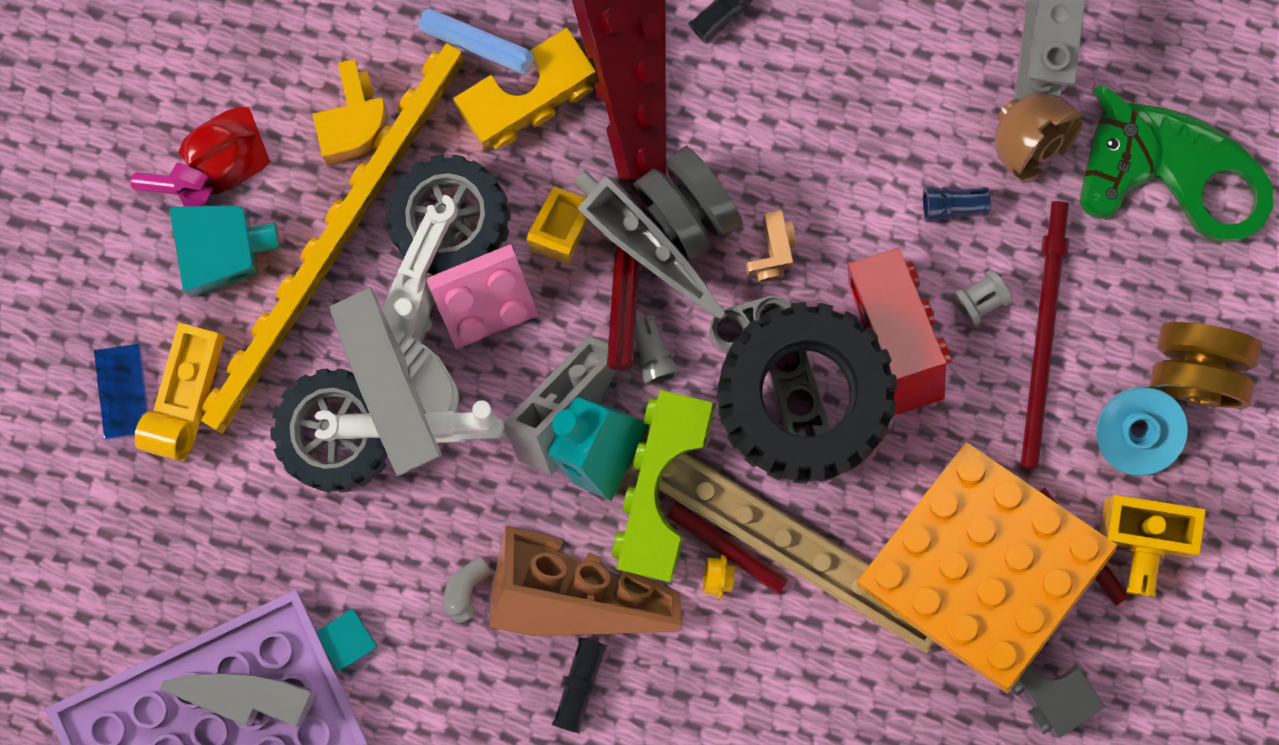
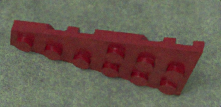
[572,0,666,184]

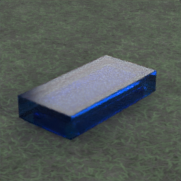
[94,344,149,440]

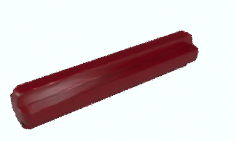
[607,246,640,371]

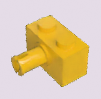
[1099,495,1206,597]

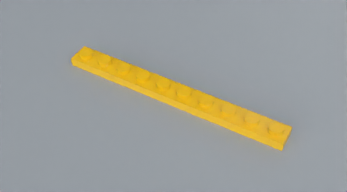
[201,43,464,434]

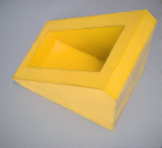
[526,186,588,265]

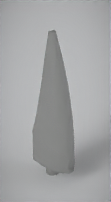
[574,170,726,319]

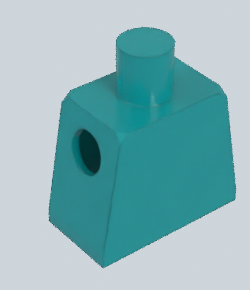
[169,206,281,298]
[548,397,649,501]

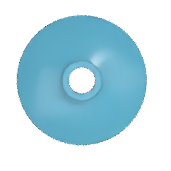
[1096,387,1188,476]

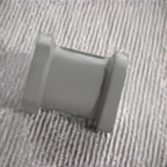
[953,269,1013,327]

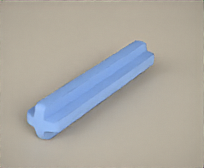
[418,9,535,74]

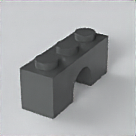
[1011,662,1105,738]

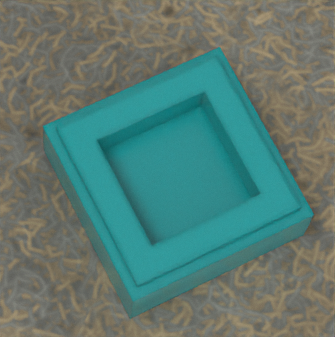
[317,608,378,672]

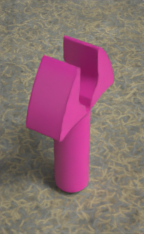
[130,163,213,206]

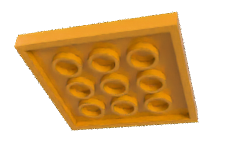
[857,442,1117,694]

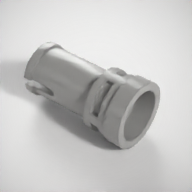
[635,315,679,385]

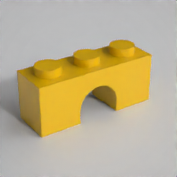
[453,27,596,151]

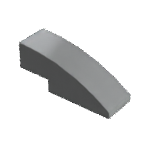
[160,674,317,727]

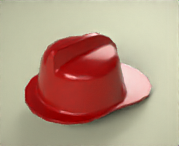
[178,107,271,194]

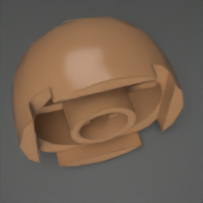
[994,93,1083,183]

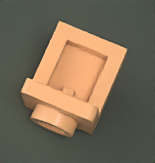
[745,210,797,283]

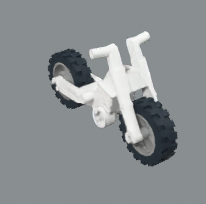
[270,155,511,493]

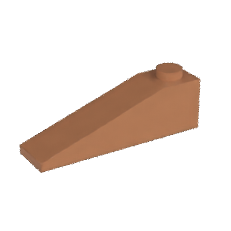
[489,526,682,636]

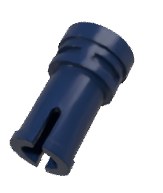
[922,186,990,223]

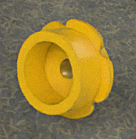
[702,555,735,600]

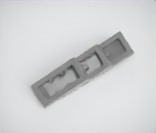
[329,287,442,476]

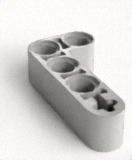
[709,296,831,437]

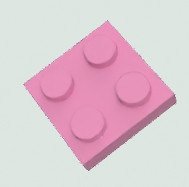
[426,244,539,349]

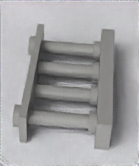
[1014,0,1085,101]

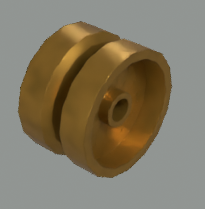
[1149,322,1262,408]

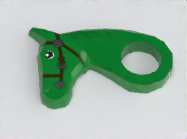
[1080,84,1274,243]

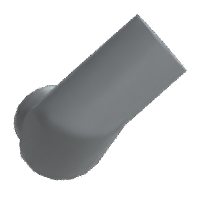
[442,555,493,623]

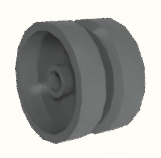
[633,145,743,262]

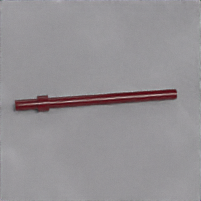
[1020,201,1070,469]

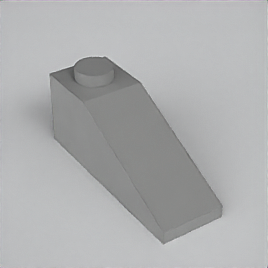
[503,335,616,475]

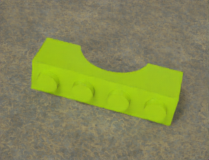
[612,390,716,582]

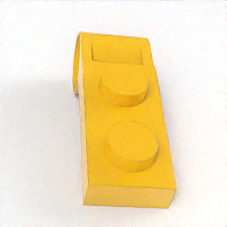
[135,322,226,462]

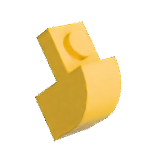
[312,59,388,165]

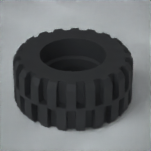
[717,302,897,484]

